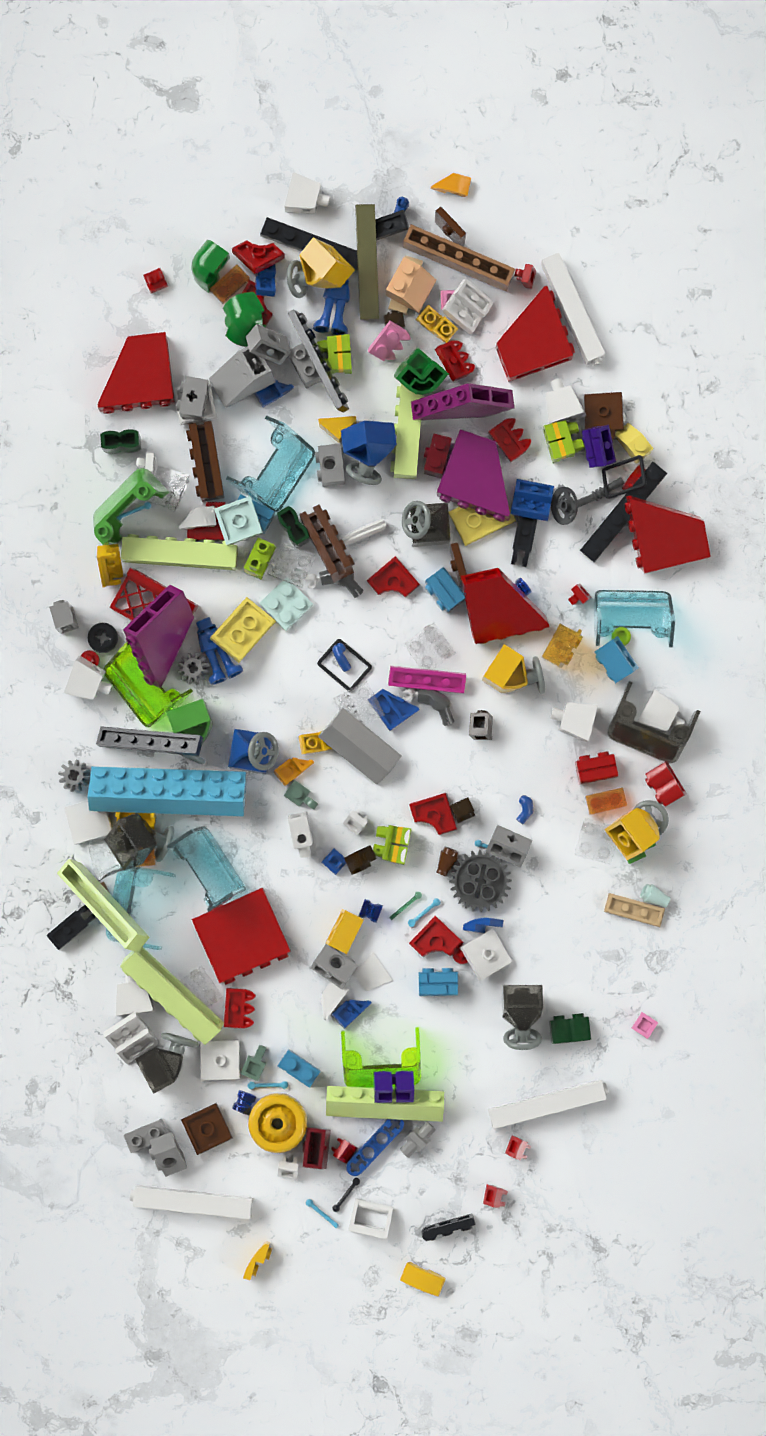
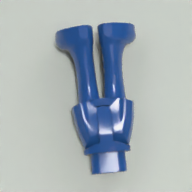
[313,279,350,335]
[196,617,243,685]

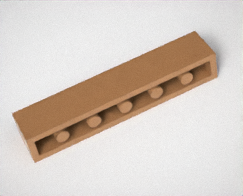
[403,224,515,292]

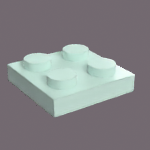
[214,496,263,545]
[259,577,313,631]

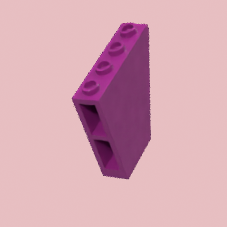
[411,383,515,421]
[437,429,510,522]
[123,585,194,688]

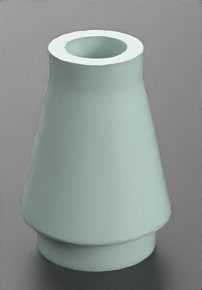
[640,884,670,908]

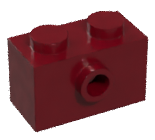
[423,433,452,479]
[302,1127,331,1170]

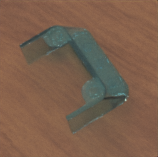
[226,415,315,512]
[594,590,675,647]
[166,826,246,912]
[106,865,176,950]

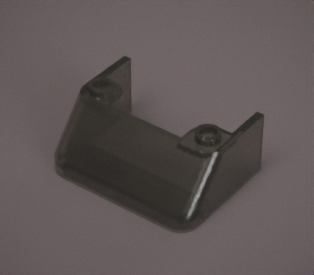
[607,681,701,764]

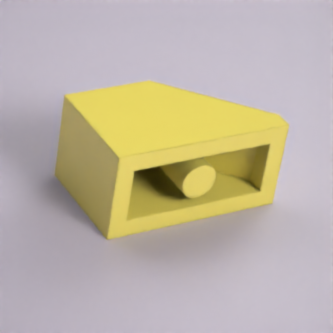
[615,423,654,464]

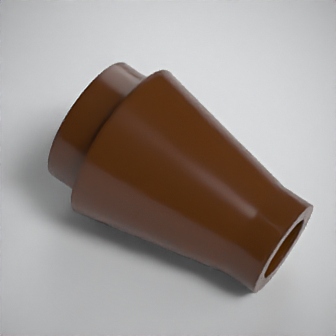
[436,846,459,877]

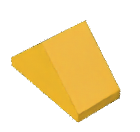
[318,416,357,443]

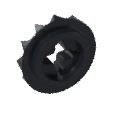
[87,623,118,653]

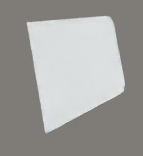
[354,952,393,991]

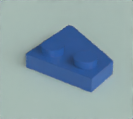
[368,689,420,731]

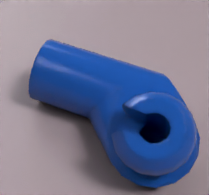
[394,196,409,213]
[332,643,351,672]
[516,795,534,825]

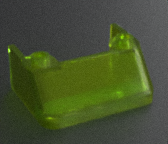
[104,642,193,727]
[341,1026,421,1088]

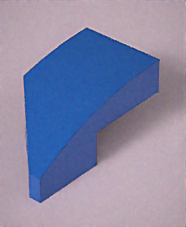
[255,264,276,297]
[254,380,294,408]
[463,918,504,933]
[331,1000,372,1029]

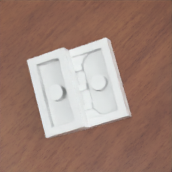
[442,278,494,334]
[64,801,114,845]
[103,1012,159,1065]

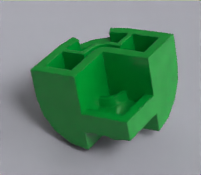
[191,240,230,293]
[222,292,266,347]
[394,347,449,395]

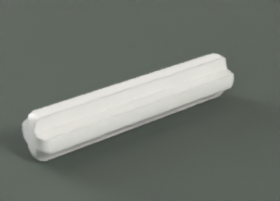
[338,519,387,546]

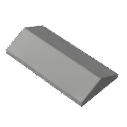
[318,708,402,784]

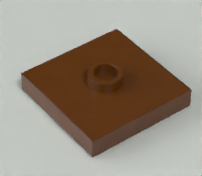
[435,207,466,246]
[584,392,624,431]
[449,542,467,586]
[181,1102,233,1155]

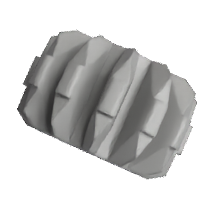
[177,653,210,685]
[58,759,91,792]

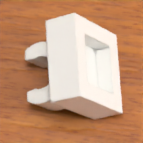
[136,452,156,475]
[343,809,369,835]
[277,1155,299,1180]

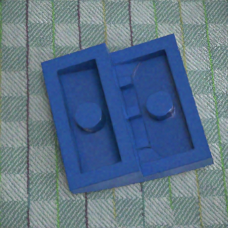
[510,479,554,521]

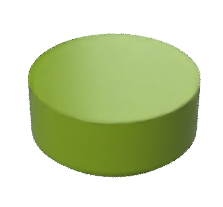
[611,627,631,646]

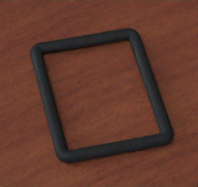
[602,455,647,499]
[317,639,372,692]

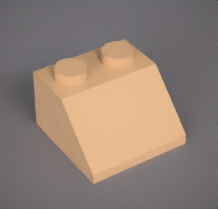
[386,257,437,313]

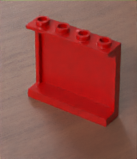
[191,888,291,985]

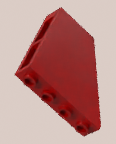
[495,286,575,382]
[97,332,175,414]
[624,496,711,574]
[461,568,550,644]

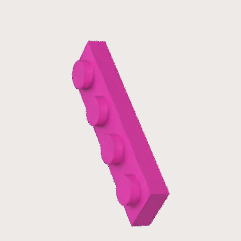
[388,666,466,693]

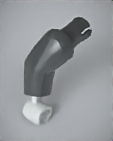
[306,570,364,598]
[403,688,455,726]

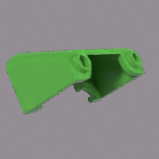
[93,468,169,545]

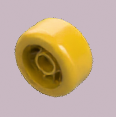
[248,1093,307,1153]

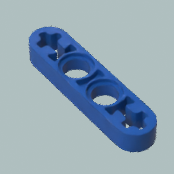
[346,1119,404,1176]

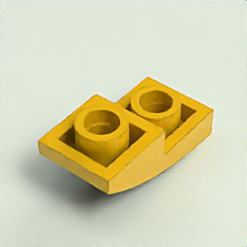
[415,304,458,343]
[298,731,333,755]
[243,1241,273,1280]
[400,1262,446,1297]

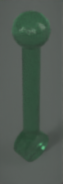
[389,892,422,920]

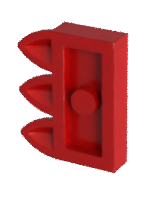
[434,340,475,382]
[488,418,531,463]
[224,988,256,1028]

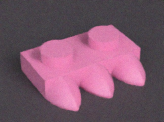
[368,320,410,361]

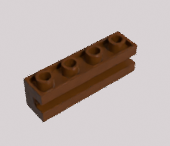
[186,421,225,502]
[299,504,355,583]

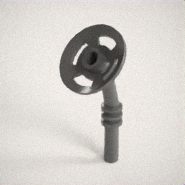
[551,477,625,525]

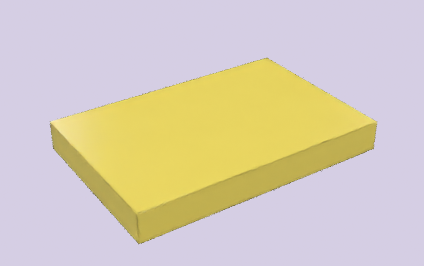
[448,505,516,546]
[210,597,276,663]

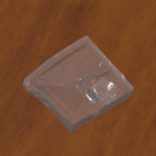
[87,831,132,881]

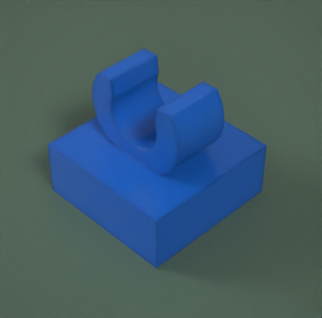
[321,848,346,875]

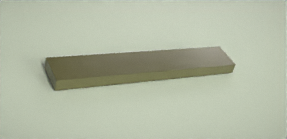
[355,204,379,320]

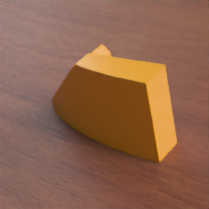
[431,173,471,197]
[273,757,314,786]

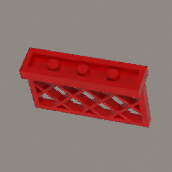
[109,568,199,620]

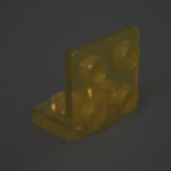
[541,624,583,668]

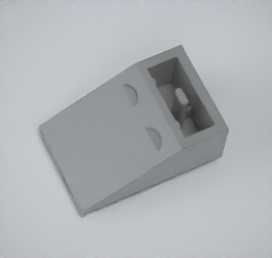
[209,346,275,408]

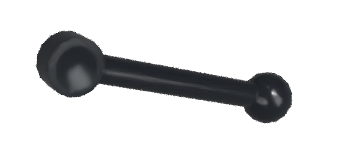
[332,1178,360,1212]

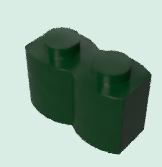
[100,429,141,454]
[277,506,309,548]
[549,1013,591,1044]

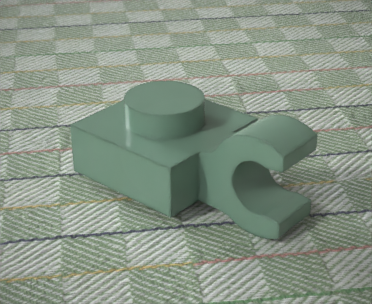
[284,780,318,810]
[240,1045,267,1081]

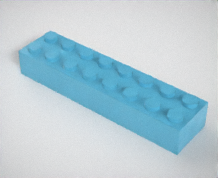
[87,766,246,816]

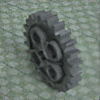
[449,850,512,913]

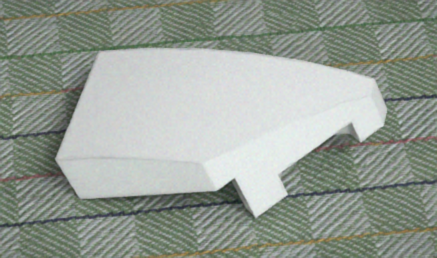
[178,506,216,530]
[320,982,349,1021]

